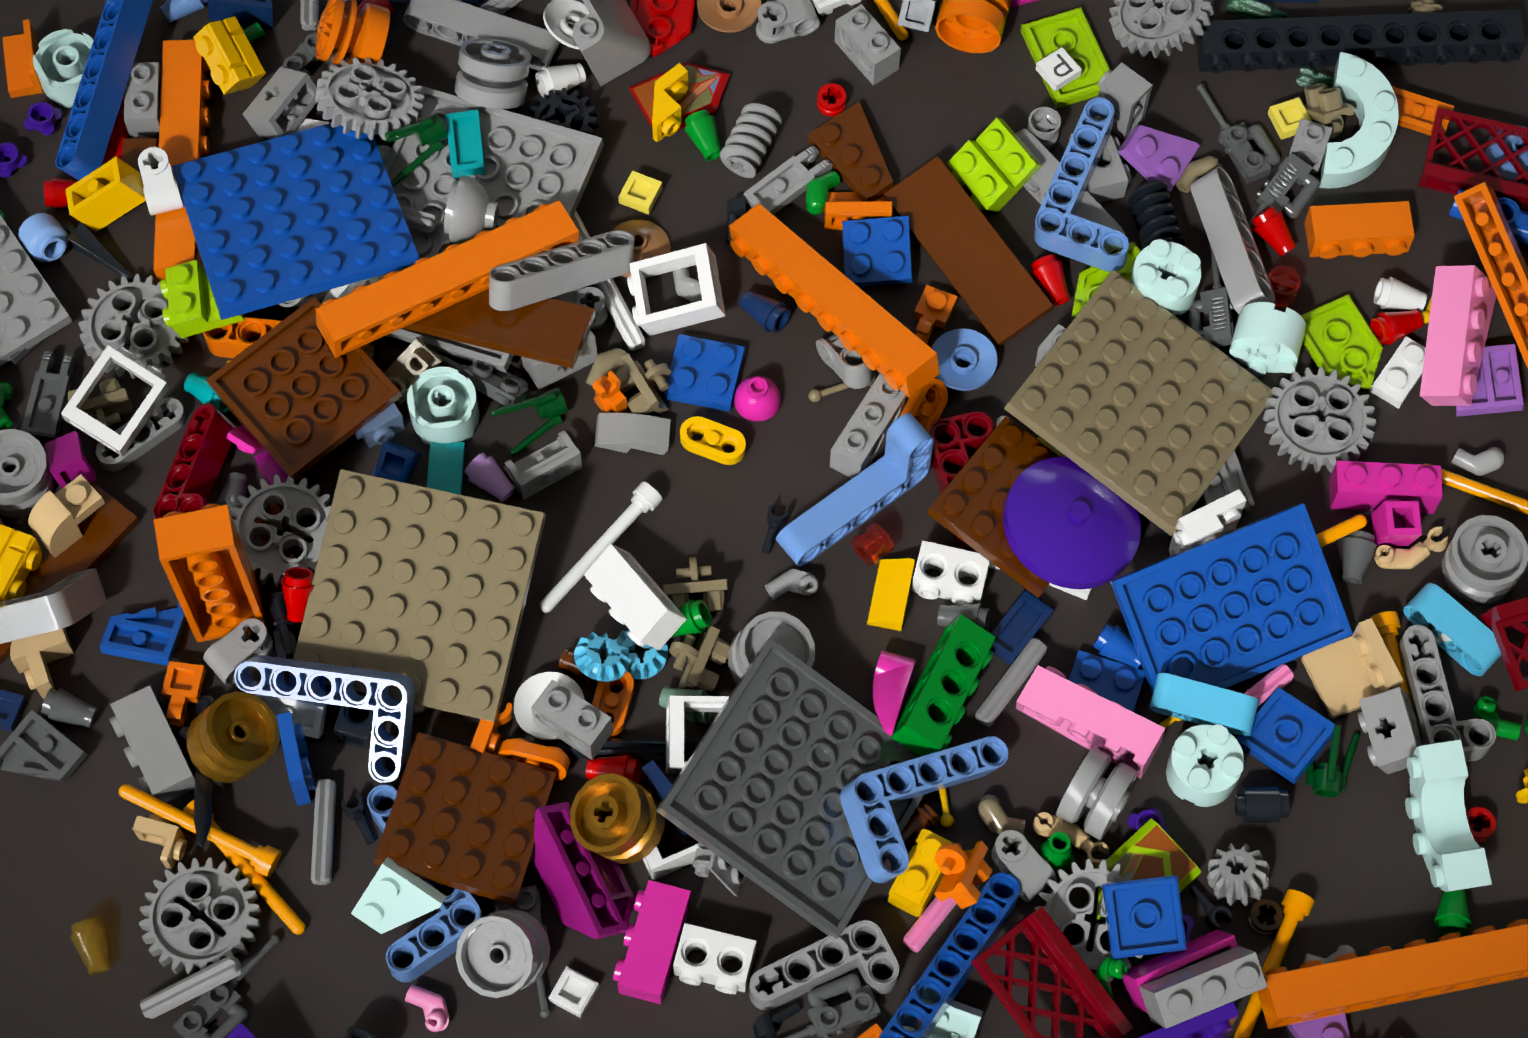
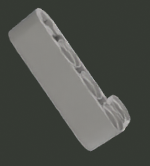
[1398,625,1496,762]
[749,920,899,1010]

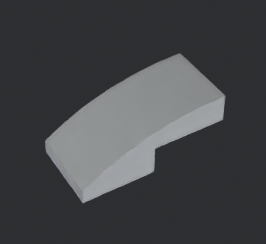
[595,413,671,455]

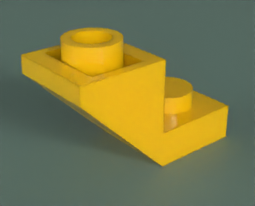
[652,63,688,143]

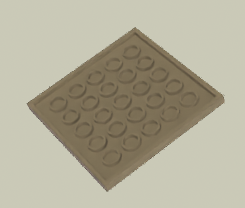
[1004,269,1274,536]
[289,469,546,723]

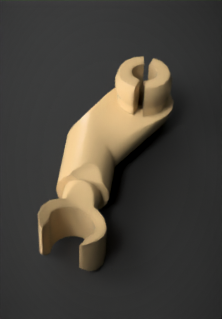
[1374,527,1448,569]

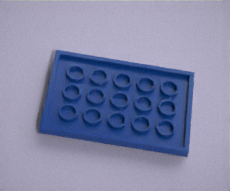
[1110,503,1353,694]

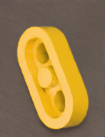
[680,416,746,465]

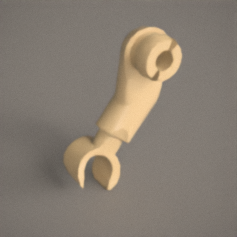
[1033,812,1109,868]

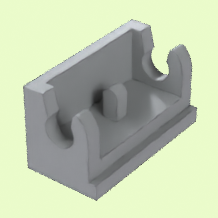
[504,430,582,500]

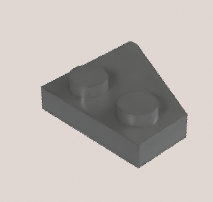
[0,710,88,783]

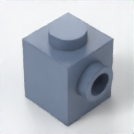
[353,403,405,448]

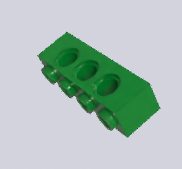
[890,614,996,757]

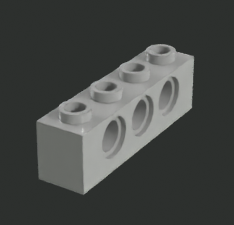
[830,373,909,479]

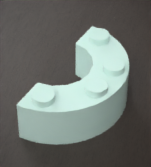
[1319,52,1399,189]
[1405,740,1492,892]

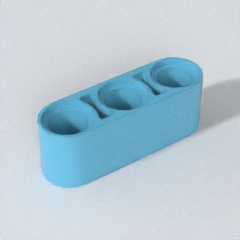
[1403,583,1501,676]
[1149,673,1259,736]

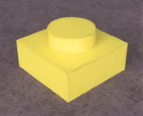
[1268,97,1311,140]
[619,171,663,215]

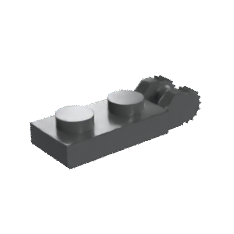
[21,351,76,441]

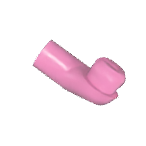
[405,984,450,1032]

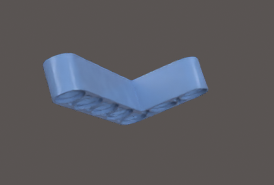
[1034,97,1129,272]
[776,413,933,567]
[234,655,415,783]
[840,736,1009,883]
[367,785,482,982]

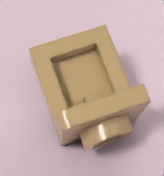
[132,814,187,870]

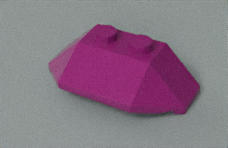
[533,802,634,939]

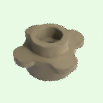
[1407,0,1443,13]

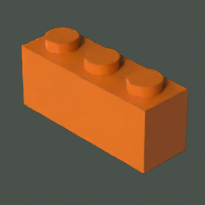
[1304,201,1415,259]

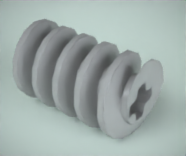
[720,103,782,178]

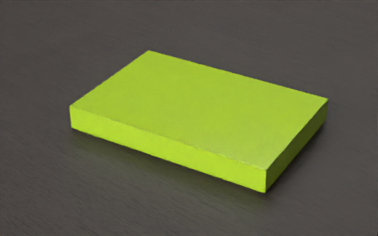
[1020,7,1110,109]

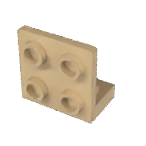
[1301,618,1403,718]

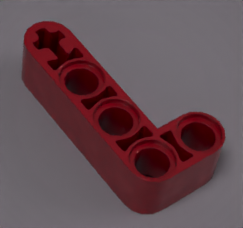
[153,403,236,519]
[929,411,993,552]

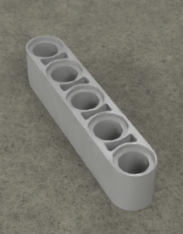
[402,0,560,72]
[1015,129,1126,254]
[1190,166,1275,315]
[489,230,634,311]

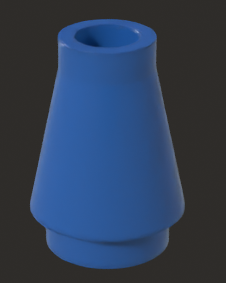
[1092,623,1141,669]

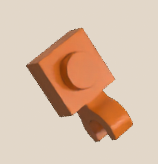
[913,285,958,344]
[592,370,628,413]
[161,661,206,728]
[470,702,513,754]

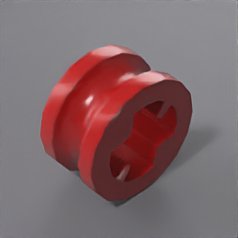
[817,83,846,117]
[1466,807,1496,843]

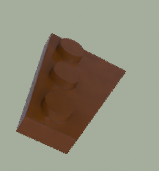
[807,102,893,202]

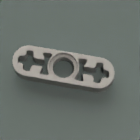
[96,397,186,472]

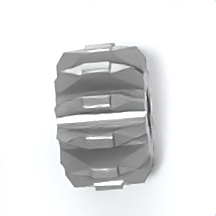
[1207,843,1270,906]

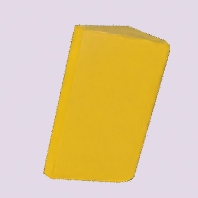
[867,558,915,631]

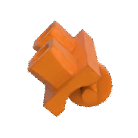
[934,841,993,909]

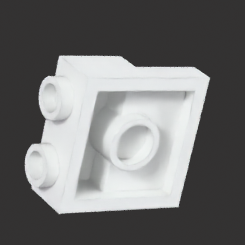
[1169,489,1247,556]

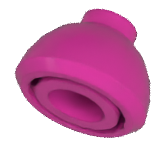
[734,376,781,421]

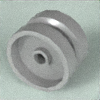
[455,39,532,109]
[0,429,54,518]
[1442,515,1528,604]
[728,611,815,684]
[1056,746,1139,840]
[455,909,551,998]

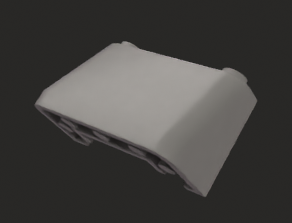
[551,0,651,86]

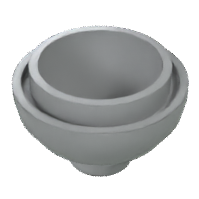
[444,175,500,243]

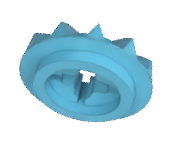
[617,629,668,679]
[574,632,631,682]

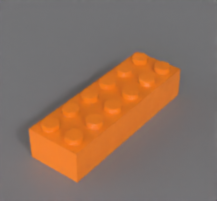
[153,504,267,643]

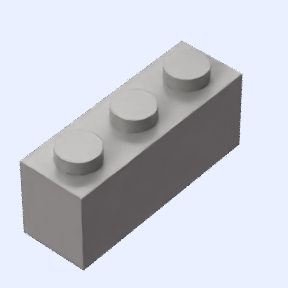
[109,685,195,803]
[1139,946,1267,1029]

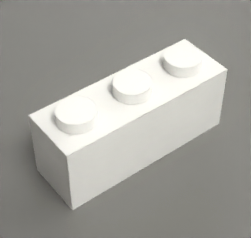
[584,544,687,650]

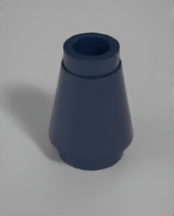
[739,290,790,333]

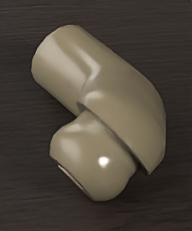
[1175,156,1223,193]
[585,348,627,386]
[978,795,1025,835]

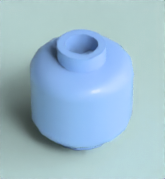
[18,213,69,263]

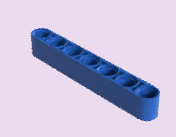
[55,0,153,181]
[878,873,1020,1038]

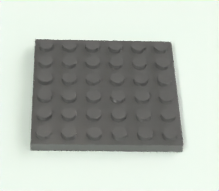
[656,638,929,939]

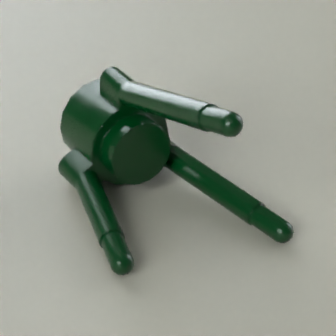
[375,114,448,187]
[491,388,568,456]
[1306,725,1360,798]

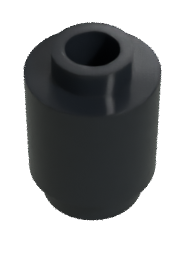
[1234,786,1290,823]

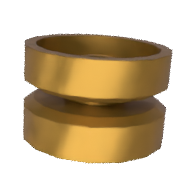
[187,691,280,783]
[570,773,665,864]

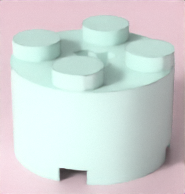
[33,29,93,108]
[1130,239,1201,316]
[1229,302,1306,376]
[407,367,479,445]
[1166,724,1244,807]

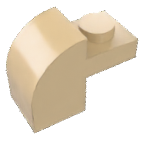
[28,474,105,558]
[10,628,74,699]

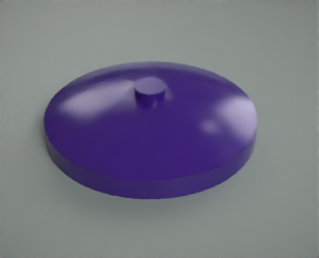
[1003,457,1141,589]

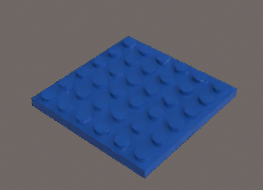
[172,123,419,320]

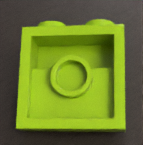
[947,118,1042,212]
[160,260,245,338]

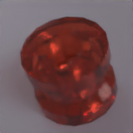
[1268,265,1301,308]
[851,522,895,566]

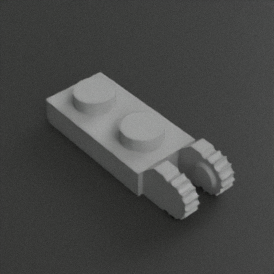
[744,146,833,215]

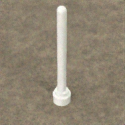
[540,482,663,613]

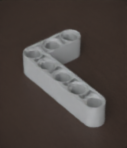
[0,568,107,644]

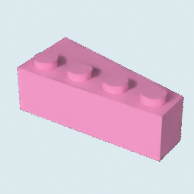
[1420,265,1496,406]
[1016,665,1165,779]

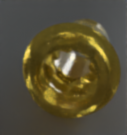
[70,917,111,975]

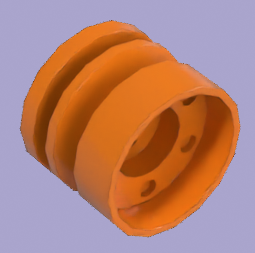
[316,0,390,65]
[935,0,1011,53]

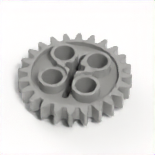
[1109,0,1214,58]
[315,57,424,140]
[79,274,189,379]
[1263,367,1376,473]
[230,475,331,587]
[139,858,261,976]
[1034,859,1142,972]

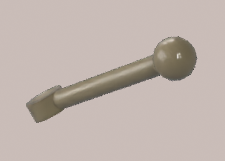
[808,373,875,402]

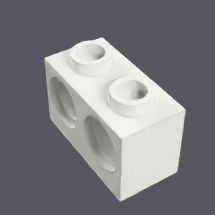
[911,540,990,605]
[673,923,756,994]

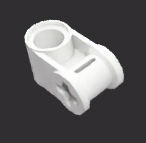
[138,147,184,216]

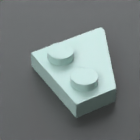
[351,857,447,934]

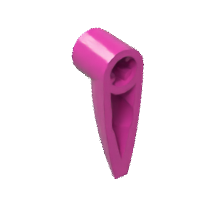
[873,650,916,736]

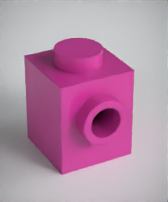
[1371,499,1422,547]

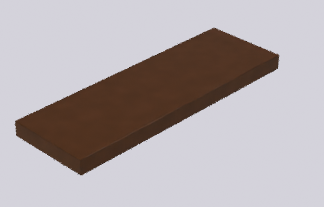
[884,156,1054,348]
[401,268,596,369]
[0,482,139,664]

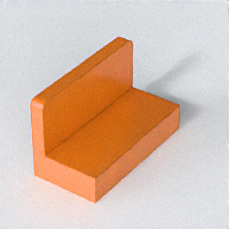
[2,19,43,98]
[824,192,892,230]

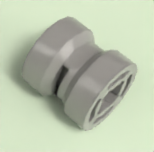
[1027,107,1061,151]

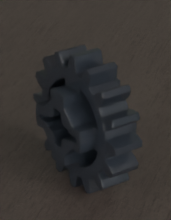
[529,88,599,136]

